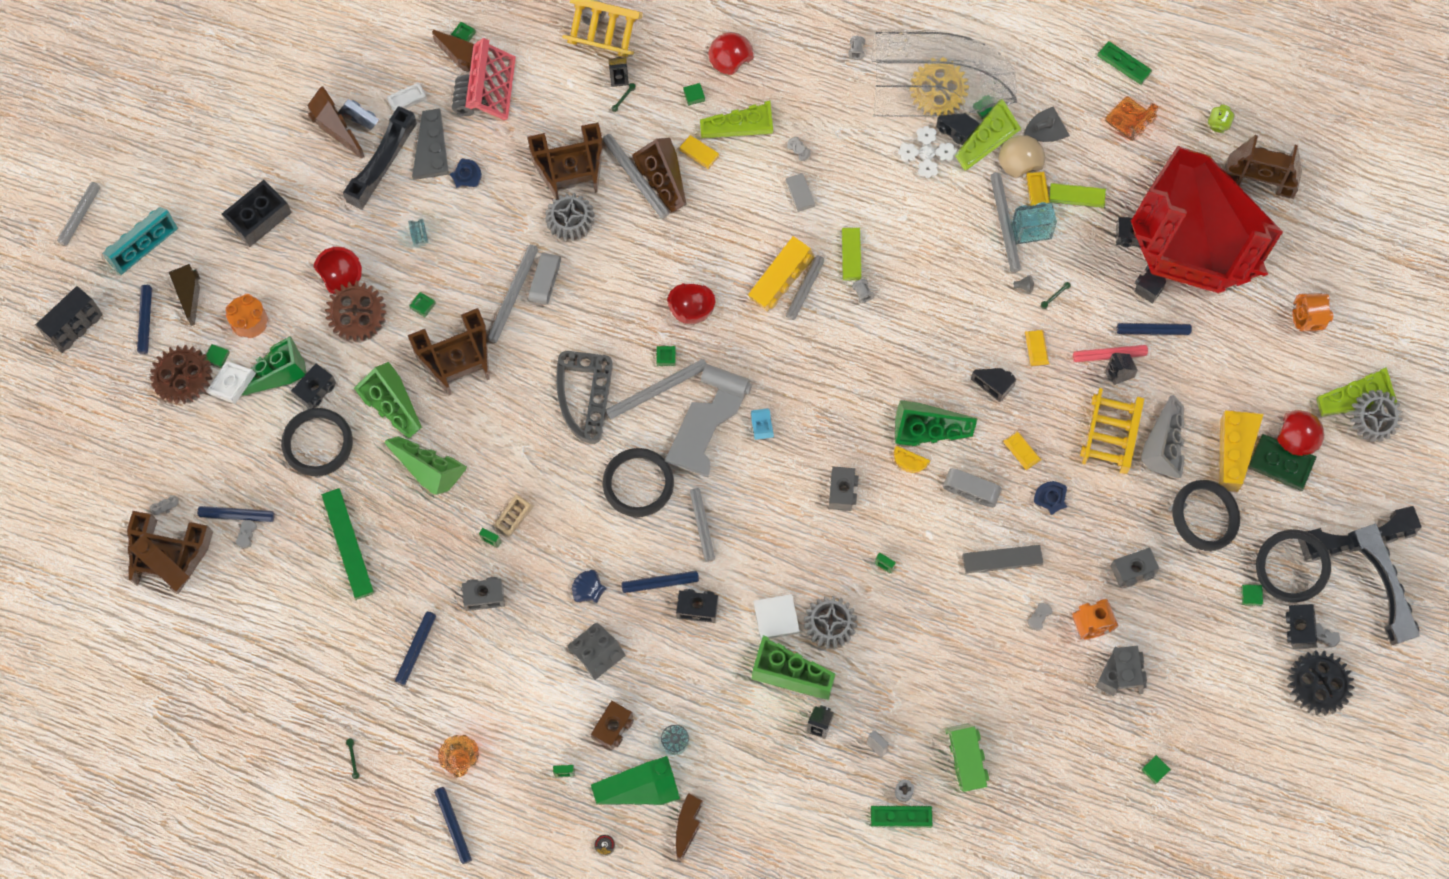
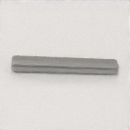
[57,182,100,246]
[786,255,824,320]
[690,488,715,562]

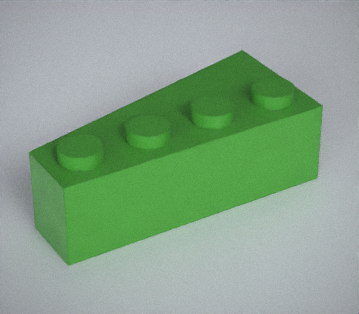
[752,635,835,701]

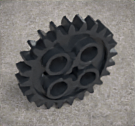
[1287,650,1355,716]

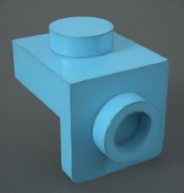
[751,408,774,440]

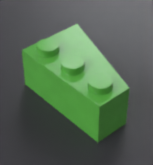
[945,723,989,792]

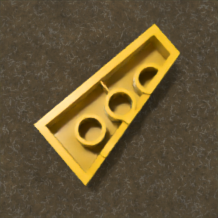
[748,236,815,312]
[1219,410,1264,492]

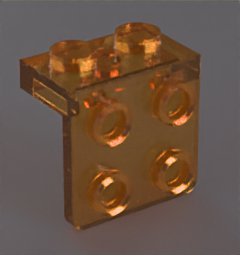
[1105,96,1159,141]

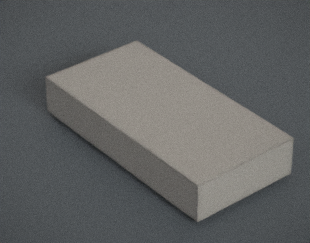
[786,173,815,212]
[867,730,889,758]

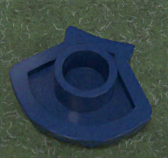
[450,158,482,188]
[1033,481,1067,515]
[571,570,607,604]

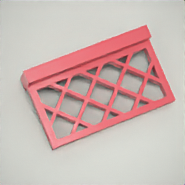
[465,38,516,120]

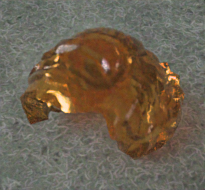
[438,735,479,778]

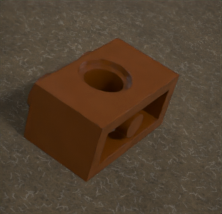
[590,700,634,751]

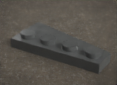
[412,108,449,180]

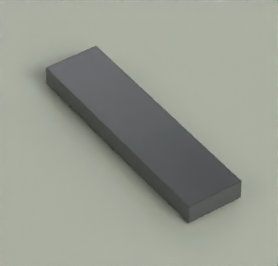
[962,545,1043,574]

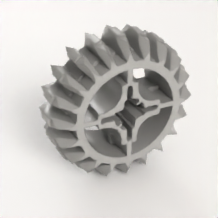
[545,193,595,242]
[1349,390,1403,442]
[804,596,857,649]

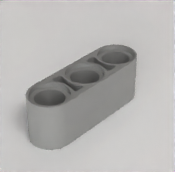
[528,252,561,305]
[943,468,1002,508]

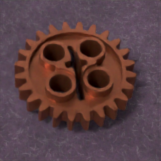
[325,281,387,343]
[149,345,213,405]

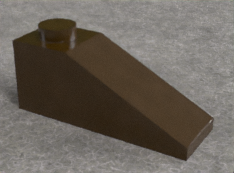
[169,264,200,326]

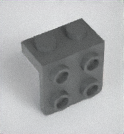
[568,623,626,680]
[1114,646,1147,694]

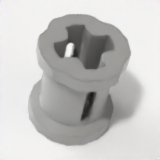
[848,36,865,60]
[852,279,875,303]
[895,780,914,802]

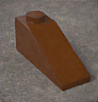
[432,29,474,72]
[129,534,190,592]

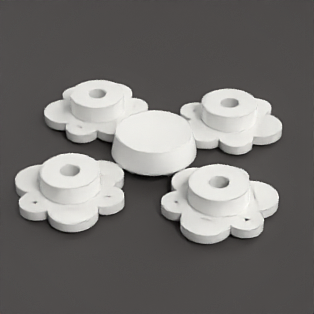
[898,126,957,179]

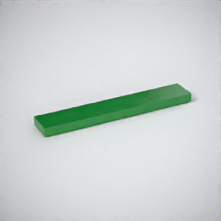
[321,488,375,600]

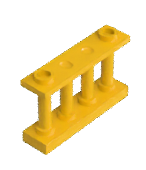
[562,0,643,57]
[1080,388,1145,474]

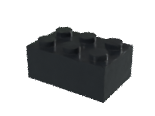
[221,179,292,247]
[35,286,103,353]

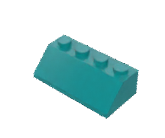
[102,207,178,275]

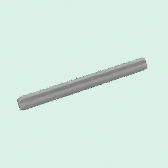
[603,134,669,219]
[990,172,1021,273]
[487,244,538,343]
[606,359,707,419]

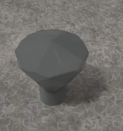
[1013,275,1034,293]

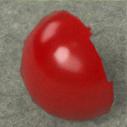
[708,32,754,75]
[313,246,362,294]
[667,283,716,325]
[1277,410,1325,456]

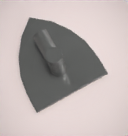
[1024,107,1070,142]

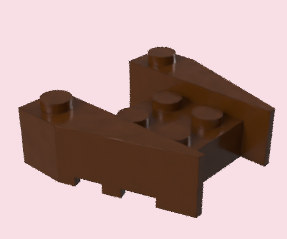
[527,122,603,200]
[1224,135,1302,199]
[407,308,490,395]
[127,510,213,594]

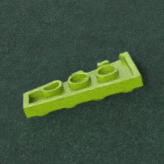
[955,99,1021,170]
[700,100,773,139]
[1316,367,1397,417]

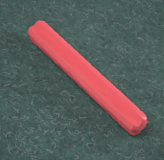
[1073,345,1148,362]

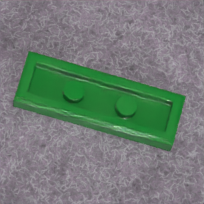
[1097,41,1152,85]
[870,806,933,828]

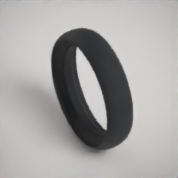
[281,408,353,476]
[602,448,674,517]
[1172,480,1240,551]
[1256,529,1331,603]

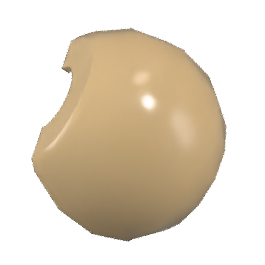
[998,135,1045,178]

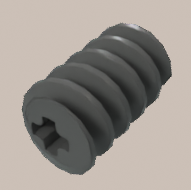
[452,75,474,116]

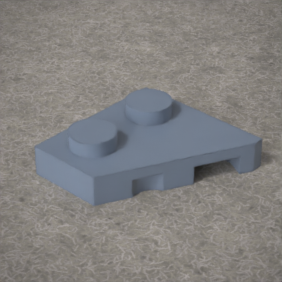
[338,99,379,130]

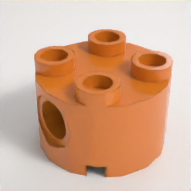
[1292,293,1333,331]
[225,294,268,338]
[1072,599,1119,640]

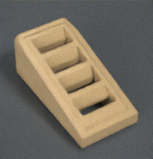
[494,494,534,537]

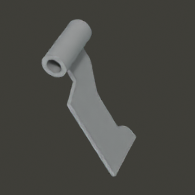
[665,364,752,477]

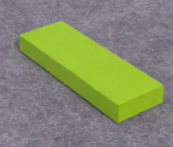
[1049,183,1106,208]
[841,228,861,280]

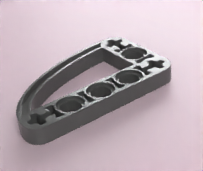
[556,351,613,444]

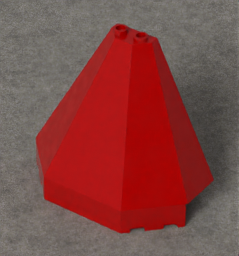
[1131,146,1283,294]

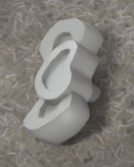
[787,137,811,161]
[150,495,179,515]
[236,520,257,549]
[1028,603,1053,630]
[1316,623,1340,647]

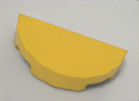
[894,446,931,473]

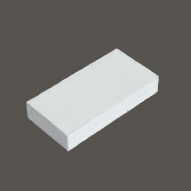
[387,82,427,112]

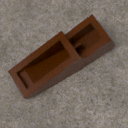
[676,793,703,862]

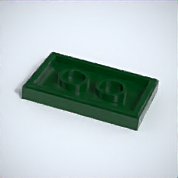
[1248,433,1317,491]

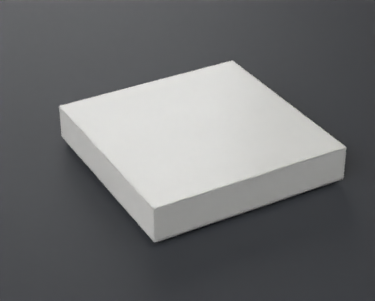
[206,361,256,404]
[753,594,800,640]

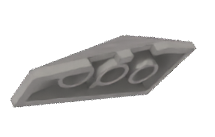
[1141,395,1184,478]

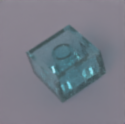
[1012,202,1057,245]

